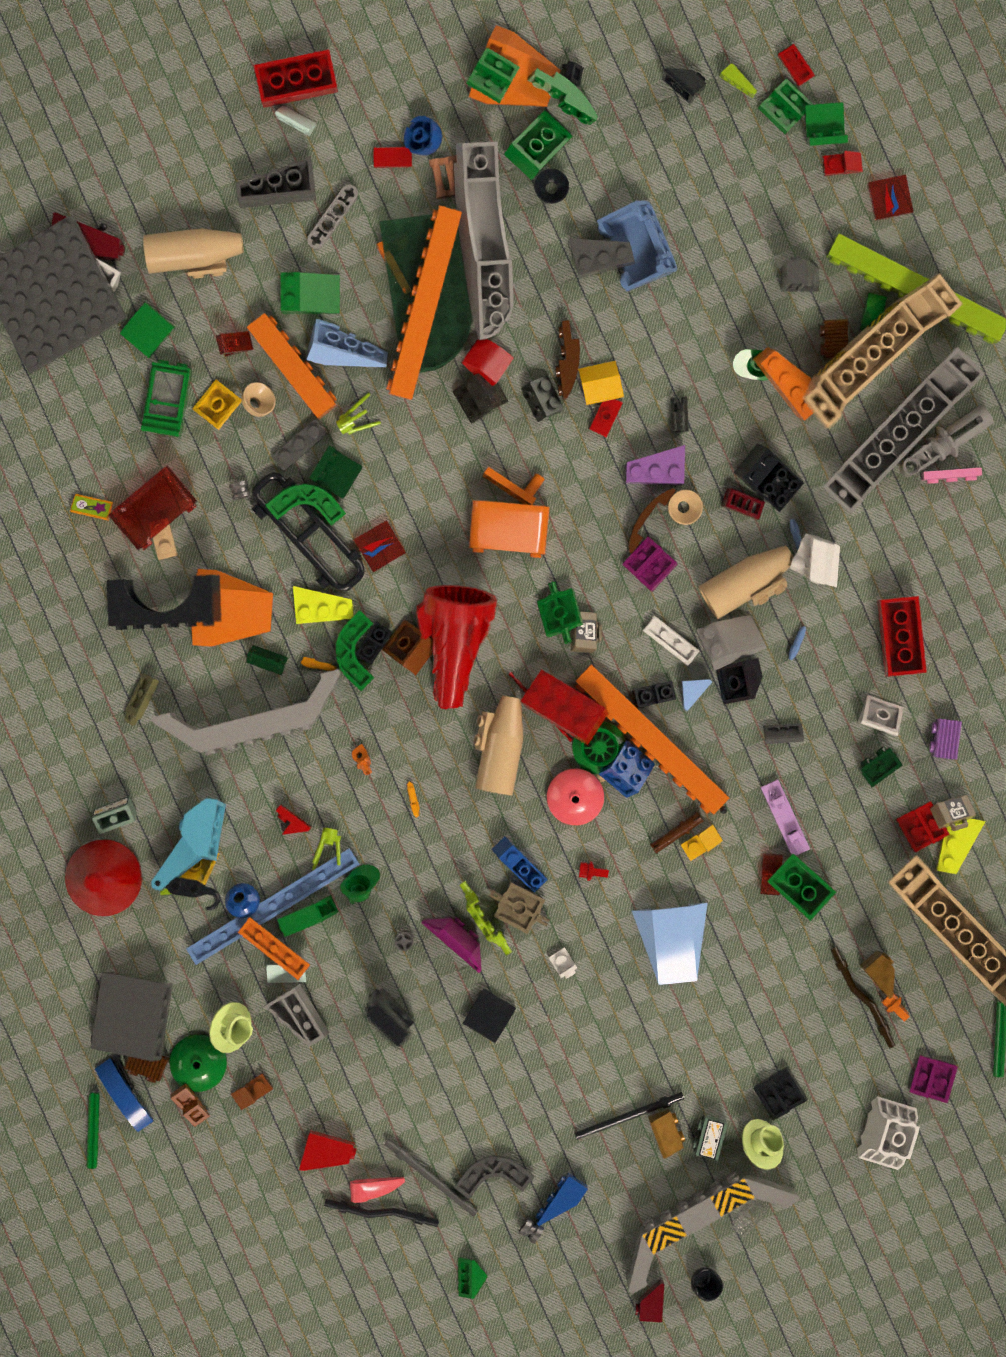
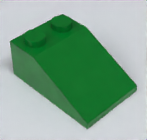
[503,110,573,181]
[281,272,340,314]
[767,853,836,922]

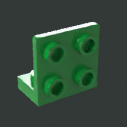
[805,102,848,146]

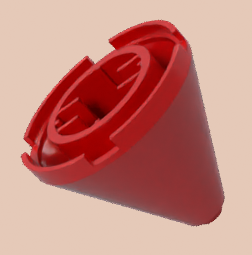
[65,839,143,916]

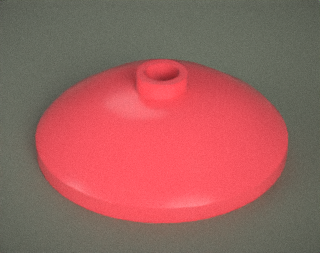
[547,768,604,825]

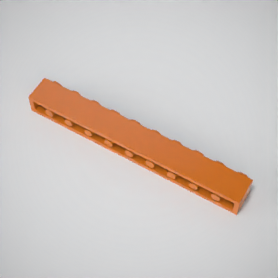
[386,206,462,400]
[575,665,729,815]

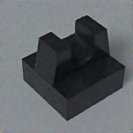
[562,61,584,86]

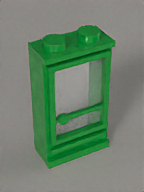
[141,360,192,438]

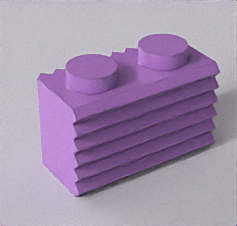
[929,718,962,760]

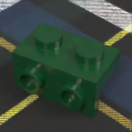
[858,746,903,788]

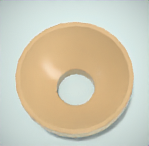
[241,382,276,417]
[668,490,703,525]

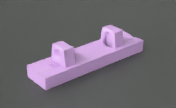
[760,779,810,856]

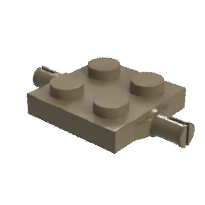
[489,882,550,934]

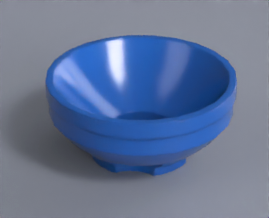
[225,883,260,918]

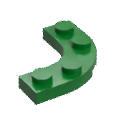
[265,484,346,525]
[336,610,375,691]

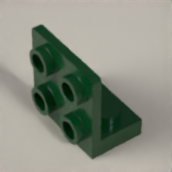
[309,445,363,499]

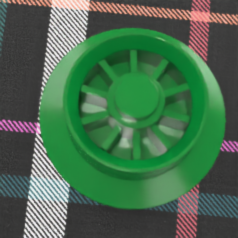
[572,721,625,774]

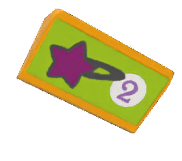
[70,494,113,521]

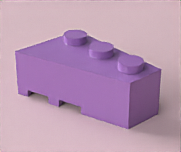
[625,445,685,485]

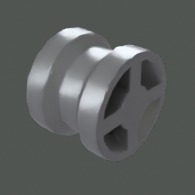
[229,481,251,500]
[394,931,414,951]

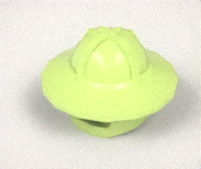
[209,1002,253,1053]
[742,1119,784,1170]

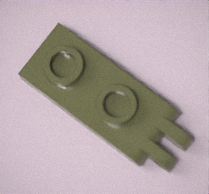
[124,673,159,726]

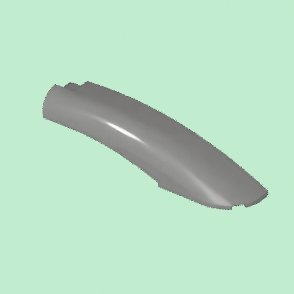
[454,142,514,340]

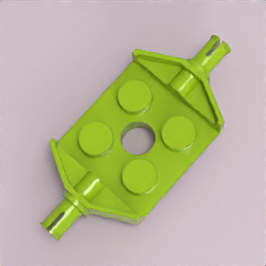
[459,881,512,956]

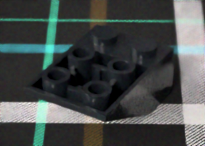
[733,443,804,512]

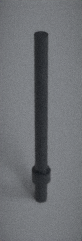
[575,1092,684,1140]

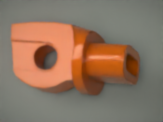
[352,744,372,775]
[882,993,910,1022]

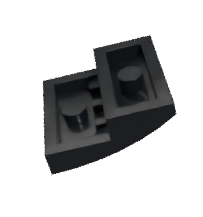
[462,988,516,1043]
[753,1066,807,1121]

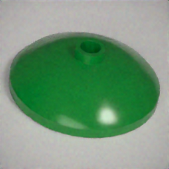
[169,1034,227,1092]

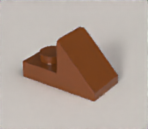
[231,1073,273,1110]

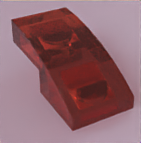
[760,853,783,896]

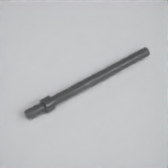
[384,1139,478,1217]

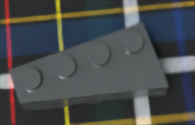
[236,156,316,208]

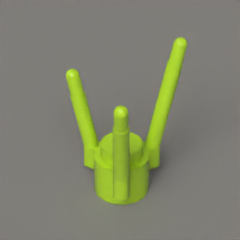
[336,393,381,435]
[312,828,341,871]

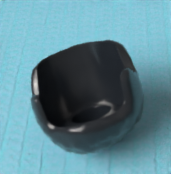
[691,1268,724,1302]

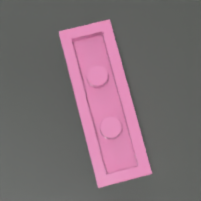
[921,468,982,484]

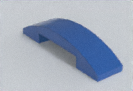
[95,1058,154,1132]

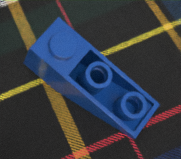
[491,836,548,893]
[536,1173,588,1226]

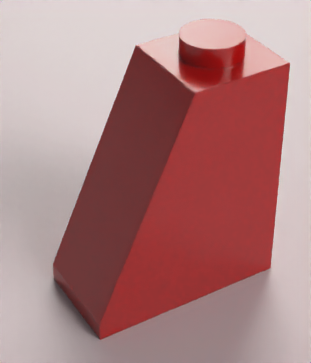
[299,1130,357,1171]

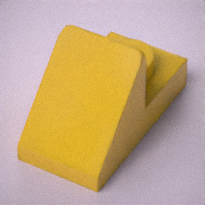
[680,824,723,861]

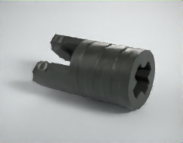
[670,397,689,433]

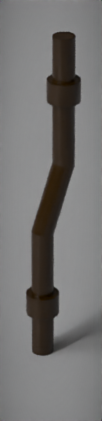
[830,946,896,1049]

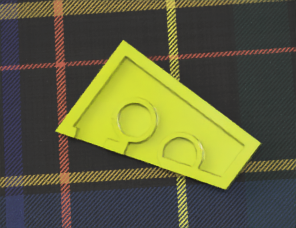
[293,586,354,624]
[936,819,986,874]

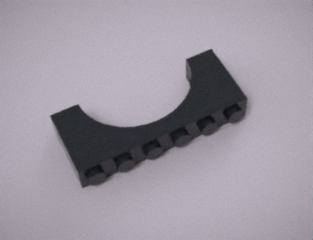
[107,575,222,630]
[364,988,415,1049]

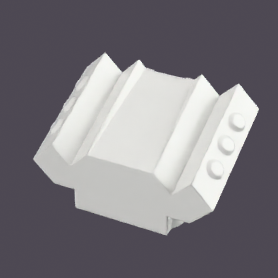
[790,533,840,587]
[857,1096,920,1170]

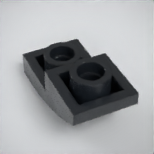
[356,621,392,665]
[632,681,676,708]

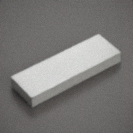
[643,616,700,666]

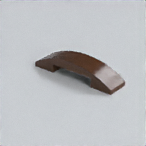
[628,488,676,554]

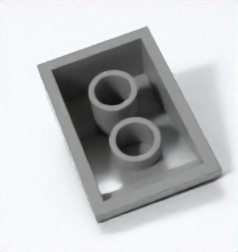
[696,615,767,671]

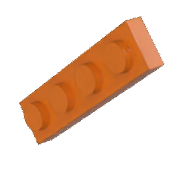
[238,917,310,980]

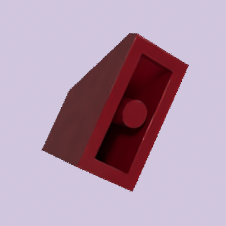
[635,1280,665,1323]

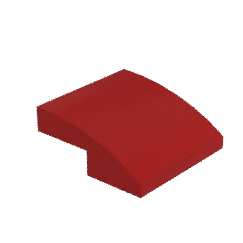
[461,339,514,386]
[895,801,950,853]

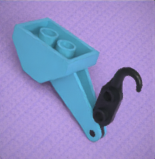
[151,798,226,910]

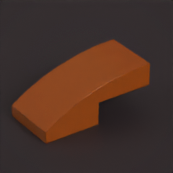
[170,1084,210,1127]

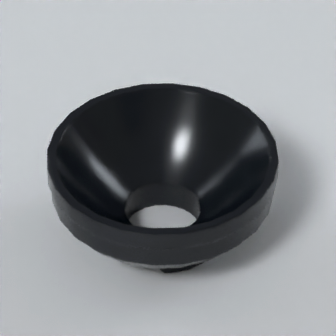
[534,169,569,204]

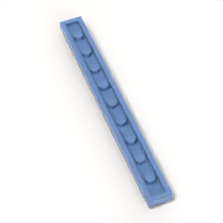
[186,848,360,965]

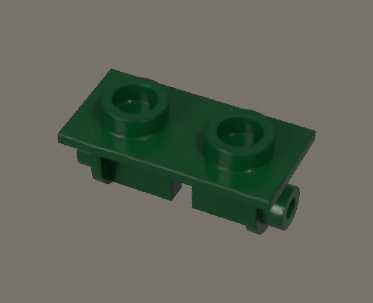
[246,645,288,675]

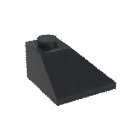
[662,68,707,104]
[716,658,763,705]

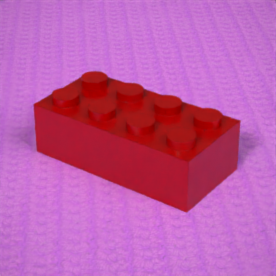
[254,49,338,108]
[877,596,927,677]
[521,669,608,745]

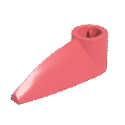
[350,1177,405,1203]

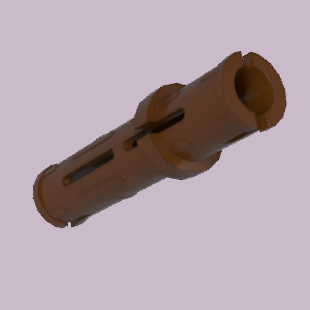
[650,812,704,854]

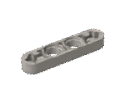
[307,185,358,250]

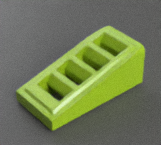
[719,63,757,98]

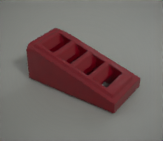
[721,488,765,520]

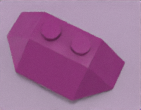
[421,916,482,973]

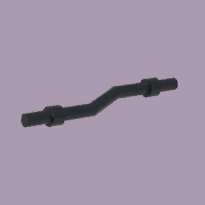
[324,1199,439,1227]

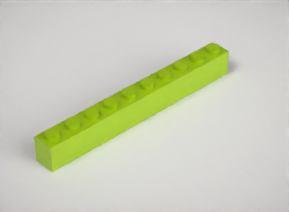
[826,234,1006,344]

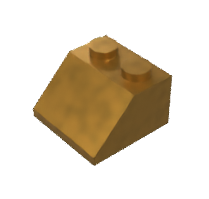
[860,951,895,999]
[648,1109,685,1159]

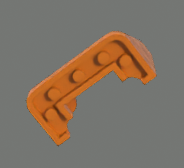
[469,500,550,558]

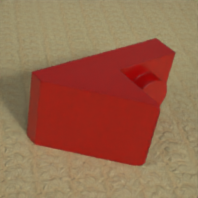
[822,151,863,176]
[276,804,312,835]

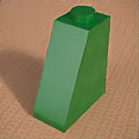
[277,895,339,937]

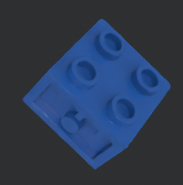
[599,741,655,798]

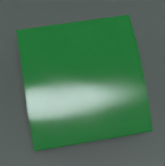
[466,47,520,104]
[758,78,813,134]
[119,302,175,358]

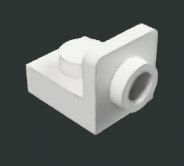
[548,947,577,979]

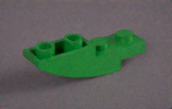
[528,68,598,126]

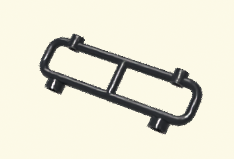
[251,472,365,592]

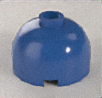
[404,116,443,156]

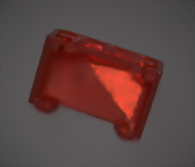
[108,465,198,550]

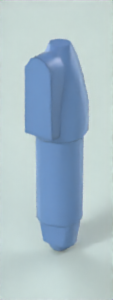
[790,518,802,551]
[788,626,806,660]

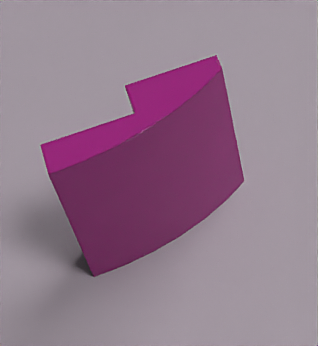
[622,537,678,592]
[909,1055,959,1103]

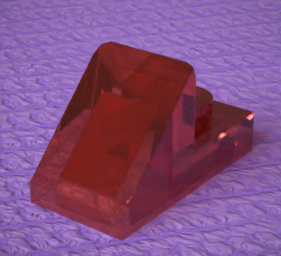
[216,331,254,357]

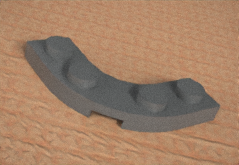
[454,1156,535,1199]

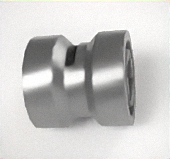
[518,1217,544,1244]

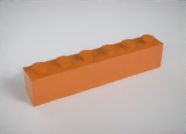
[247,313,337,420]

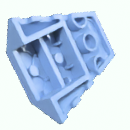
[632,902,708,985]

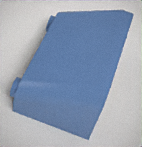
[597,201,677,291]

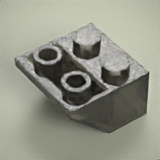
[452,373,509,424]

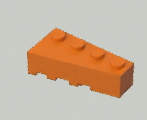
[753,347,814,421]

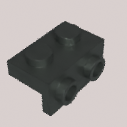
[521,375,564,422]

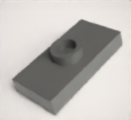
[763,723,804,744]

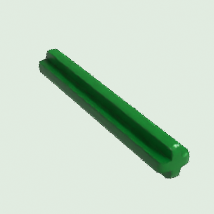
[993,1001,1006,1078]
[86,1092,100,1169]

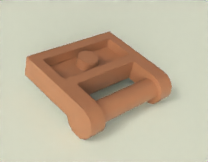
[429,155,457,199]

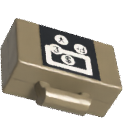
[570,611,602,653]
[930,795,976,831]

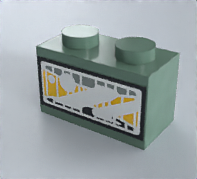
[92,796,137,834]
[692,1115,728,1161]

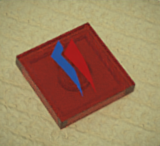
[868,175,914,221]
[354,520,406,573]

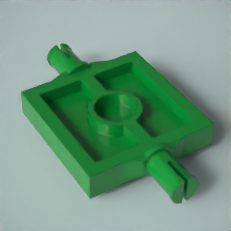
[537,582,584,644]

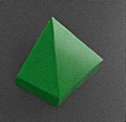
[859,292,887,331]
[458,1257,488,1299]

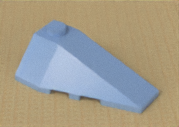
[306,319,388,367]

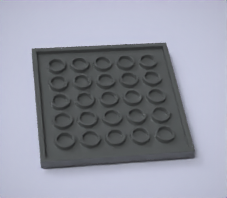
[0,215,128,374]

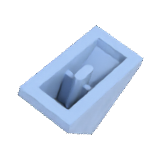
[681,679,712,711]

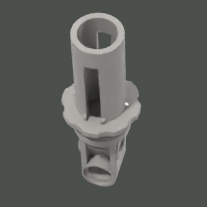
[899,405,994,477]

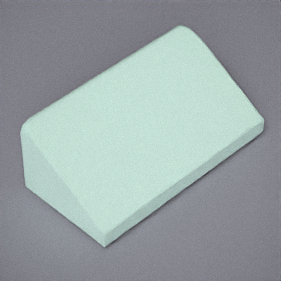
[275,106,316,136]
[266,963,306,983]

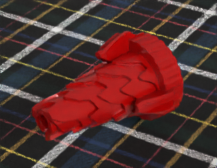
[416,585,497,710]

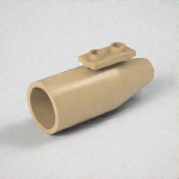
[143,228,244,279]
[698,545,794,619]
[474,695,524,795]

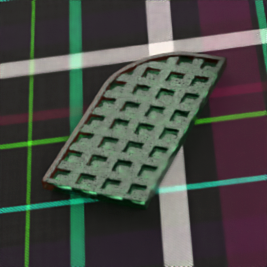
[379,214,472,373]

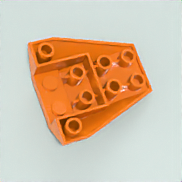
[469,25,561,107]
[192,569,273,647]

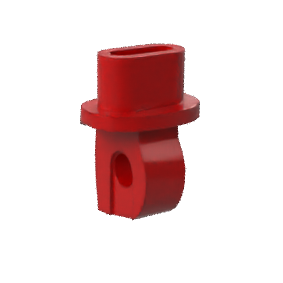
[579,861,609,881]

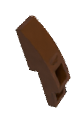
[555,320,580,400]

